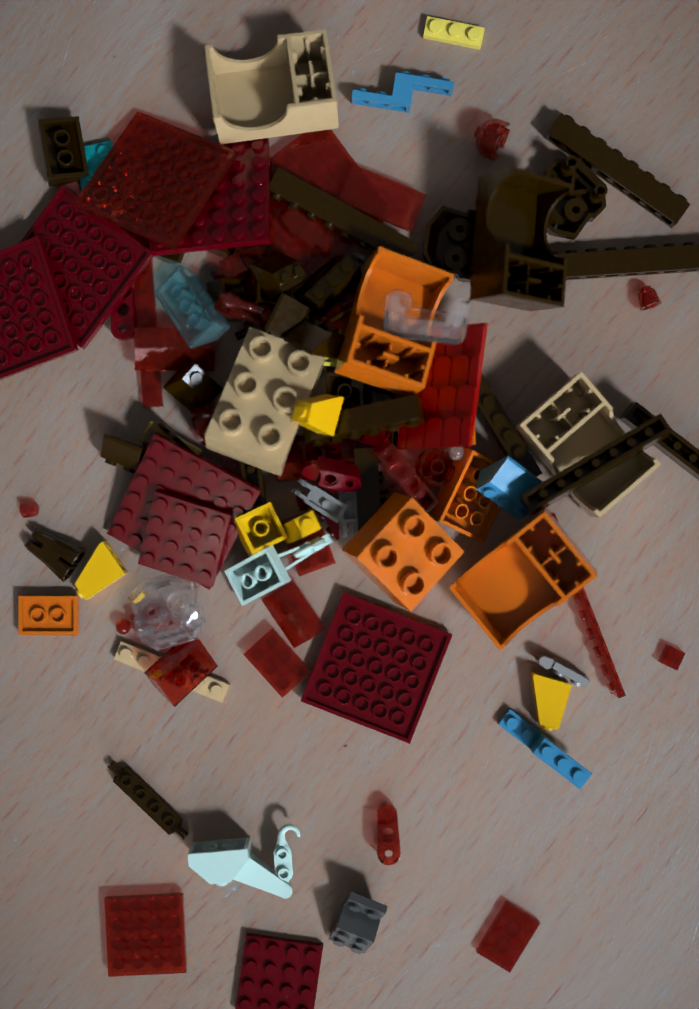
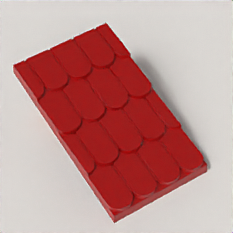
[397,323,488,449]

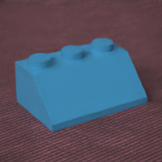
[476,456,543,520]

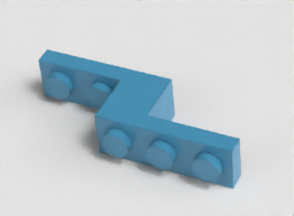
[352,71,454,113]
[498,708,592,789]

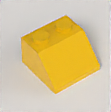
[234,502,288,557]

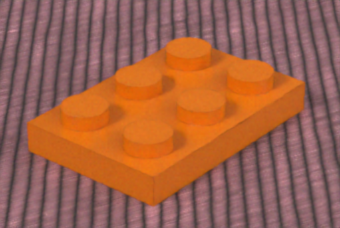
[18,595,79,635]

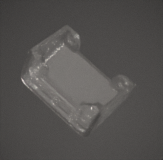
[384,290,473,344]

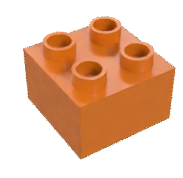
[341,492,464,611]

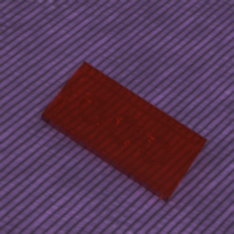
[339,165,427,232]

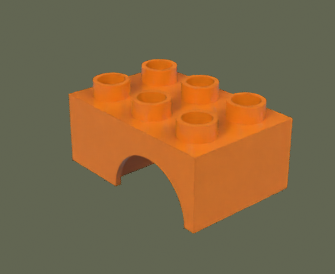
[334,246,454,397]
[449,508,598,651]

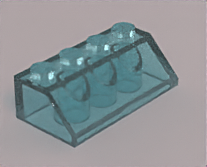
[154,265,231,349]

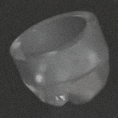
[448,447,464,460]

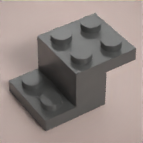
[328,892,388,954]

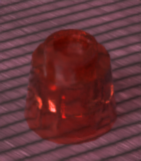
[637,286,662,311]

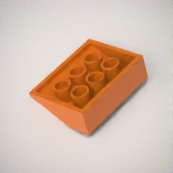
[429,447,500,543]

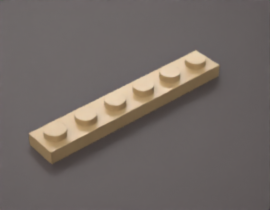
[114,640,230,703]

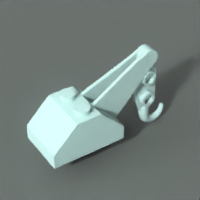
[224,533,334,606]
[188,824,301,899]

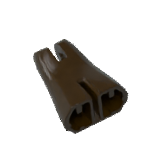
[24,528,86,582]

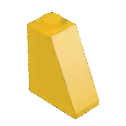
[291,394,344,436]
[282,510,322,544]
[75,540,128,600]
[530,671,572,731]

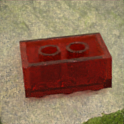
[262,578,326,648]
[144,633,218,707]

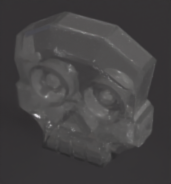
[128,573,206,651]

